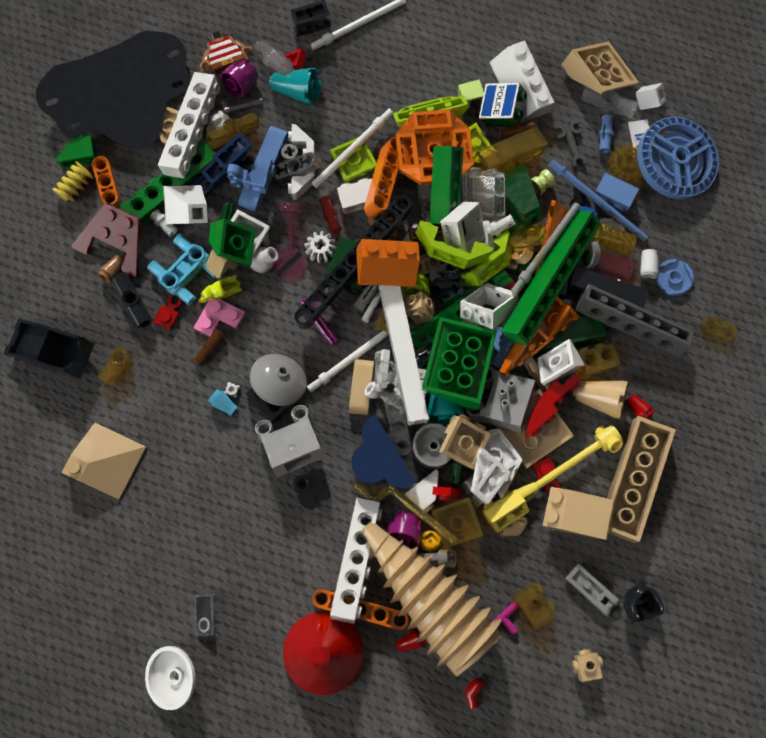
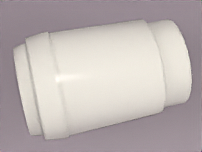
[640,249,659,279]

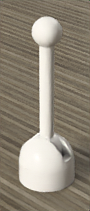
[365,382,405,413]

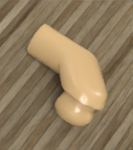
[500,516,528,537]

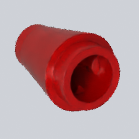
[626,394,655,419]
[395,628,427,653]

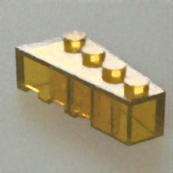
[468,126,548,189]

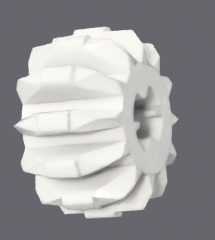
[305,231,336,264]

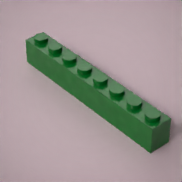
[501,211,601,346]

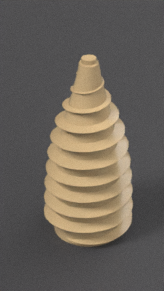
[362,522,502,676]

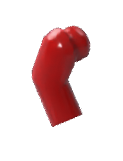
[465,678,485,709]

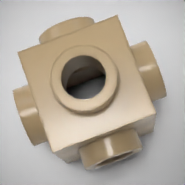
[405,291,434,324]
[572,649,603,682]

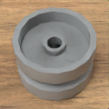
[412,424,452,470]

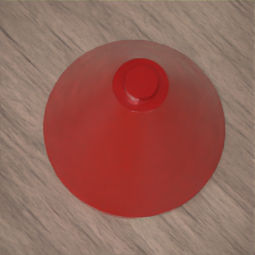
[283,611,364,695]

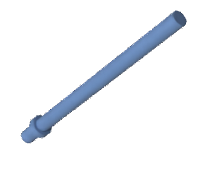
[549,159,648,242]

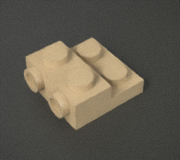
[439,414,491,470]

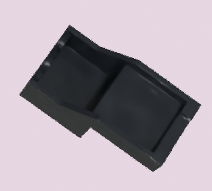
[3,319,95,379]

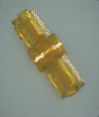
[206,112,260,149]

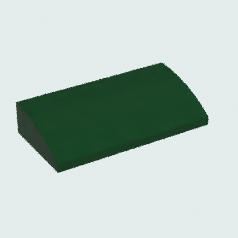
[532,307,606,358]

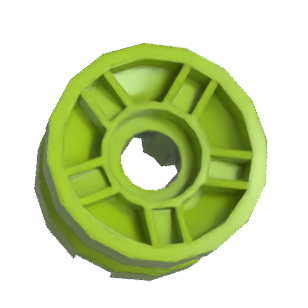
[403,274,430,299]

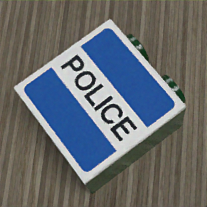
[479,83,527,126]

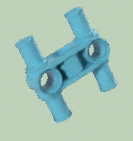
[147,234,216,306]

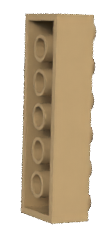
[607,416,676,543]

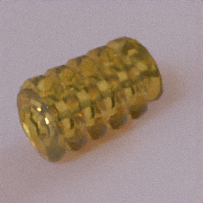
[594,224,637,255]

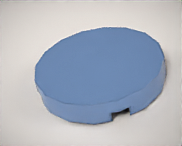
[655,259,694,296]

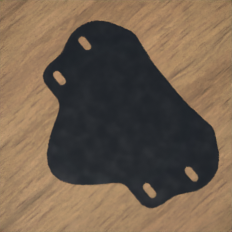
[36,31,191,149]

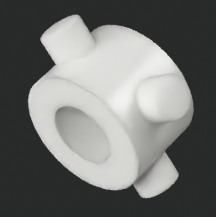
[224,382,240,398]

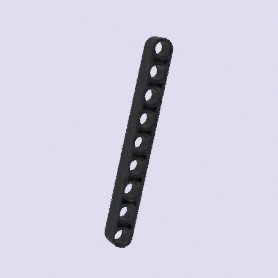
[294,195,411,329]

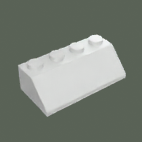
[490,40,554,124]

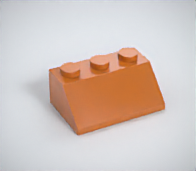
[356,239,420,287]

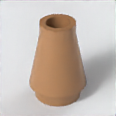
[98,255,124,283]

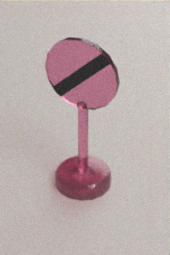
[273,203,306,281]

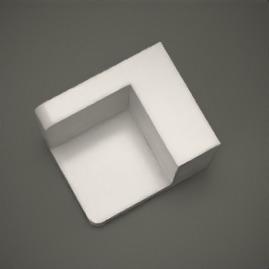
[636,83,666,110]

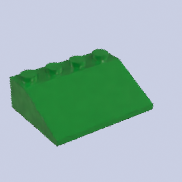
[421,317,497,410]

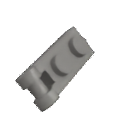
[565,564,620,617]

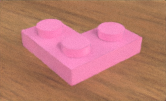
[194,299,246,337]

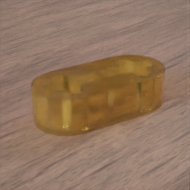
[700,316,737,342]

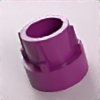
[220,59,258,98]
[387,510,422,550]

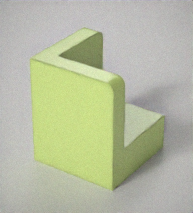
[458,79,484,107]

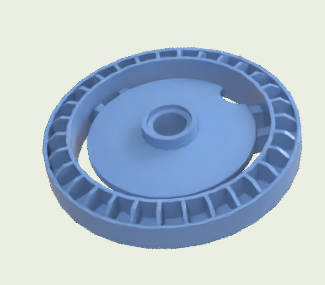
[637,117,719,200]

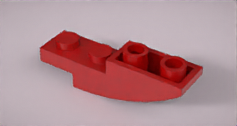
[524,373,582,438]

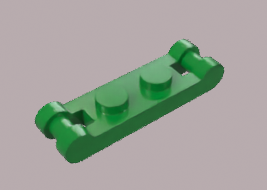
[410,297,465,350]

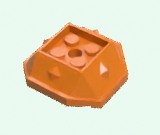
[395,109,474,185]

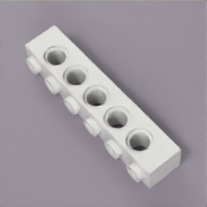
[158,72,220,179]
[330,498,382,624]

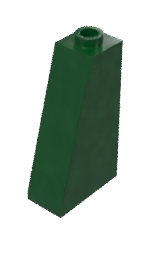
[491,163,542,228]

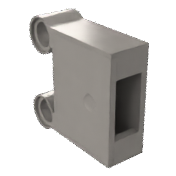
[466,366,536,433]
[255,405,325,478]

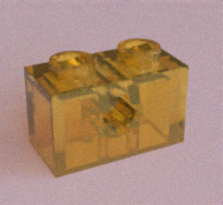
[511,582,556,630]

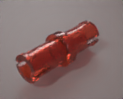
[319,196,342,234]

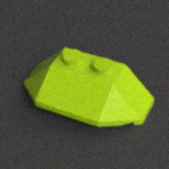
[393,95,469,127]

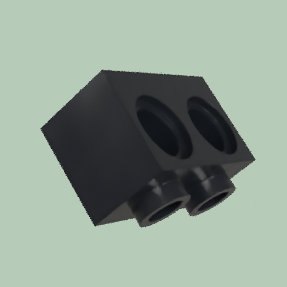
[290,0,331,36]
[245,388,290,424]

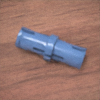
[599,115,614,153]

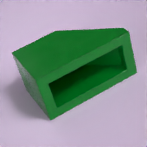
[56,135,97,169]

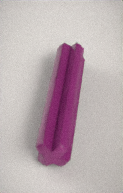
[300,297,339,346]

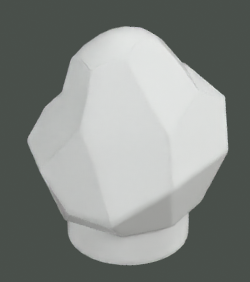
[206,110,231,136]

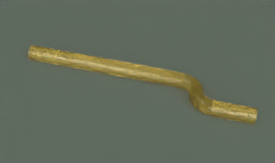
[353,481,458,545]

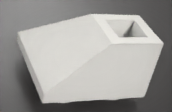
[163,185,208,224]

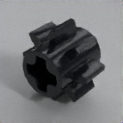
[415,347,431,370]

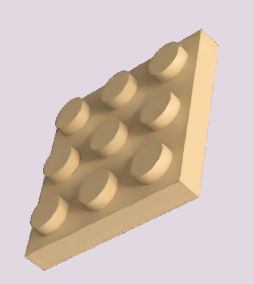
[495,389,574,469]

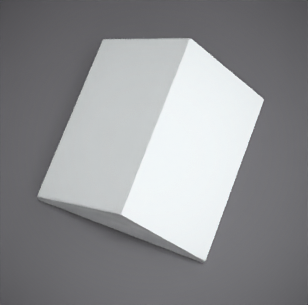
[538,339,585,386]

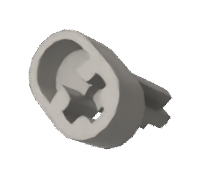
[418,549,457,568]

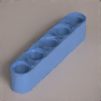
[238,126,288,212]

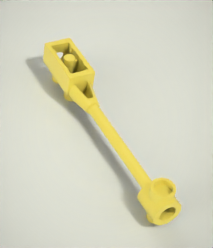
[482,425,623,533]

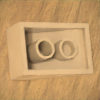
[543,487,615,540]

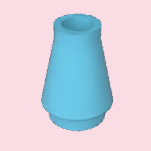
[208,389,238,416]

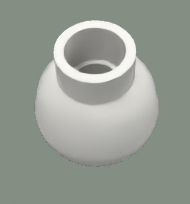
[250,247,278,273]

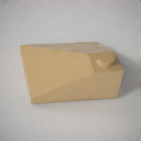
[561,42,638,94]
[61,423,147,500]

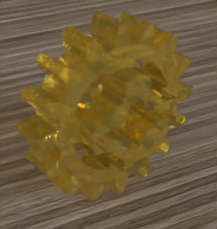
[608,143,643,183]

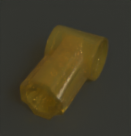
[98,348,132,387]

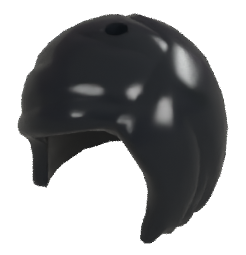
[623,585,664,622]

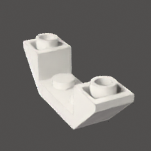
[288,124,315,200]

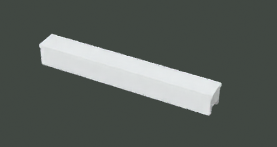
[378,285,429,426]

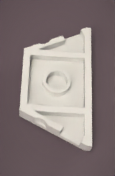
[484,429,523,498]

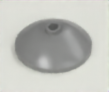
[250,354,307,406]

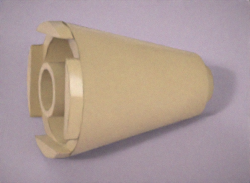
[573,381,628,419]

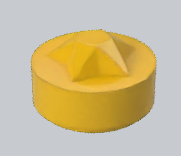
[420,531,440,552]

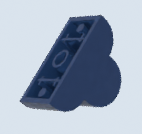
[351,415,416,491]

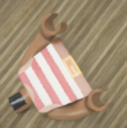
[200,31,255,77]

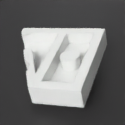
[471,448,511,504]

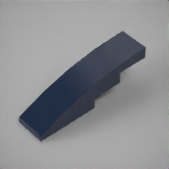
[189,132,253,198]

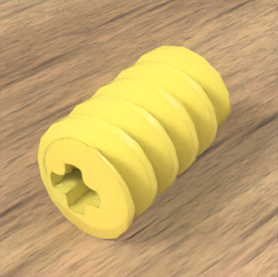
[52,161,93,202]

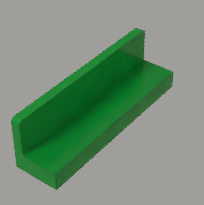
[430,146,464,224]

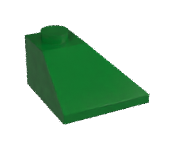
[209,219,255,266]

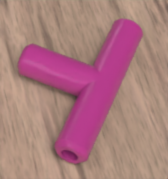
[493,602,519,635]

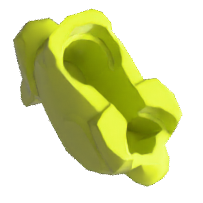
[198,275,242,303]

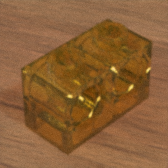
[576,343,621,379]

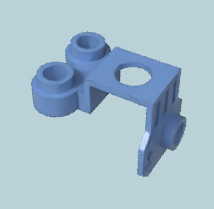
[227,159,276,194]

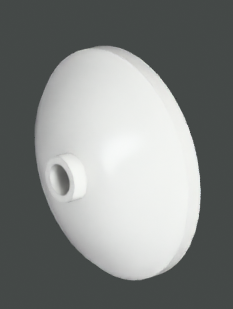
[145,646,195,710]

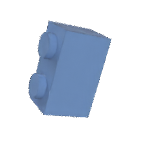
[595,172,639,214]

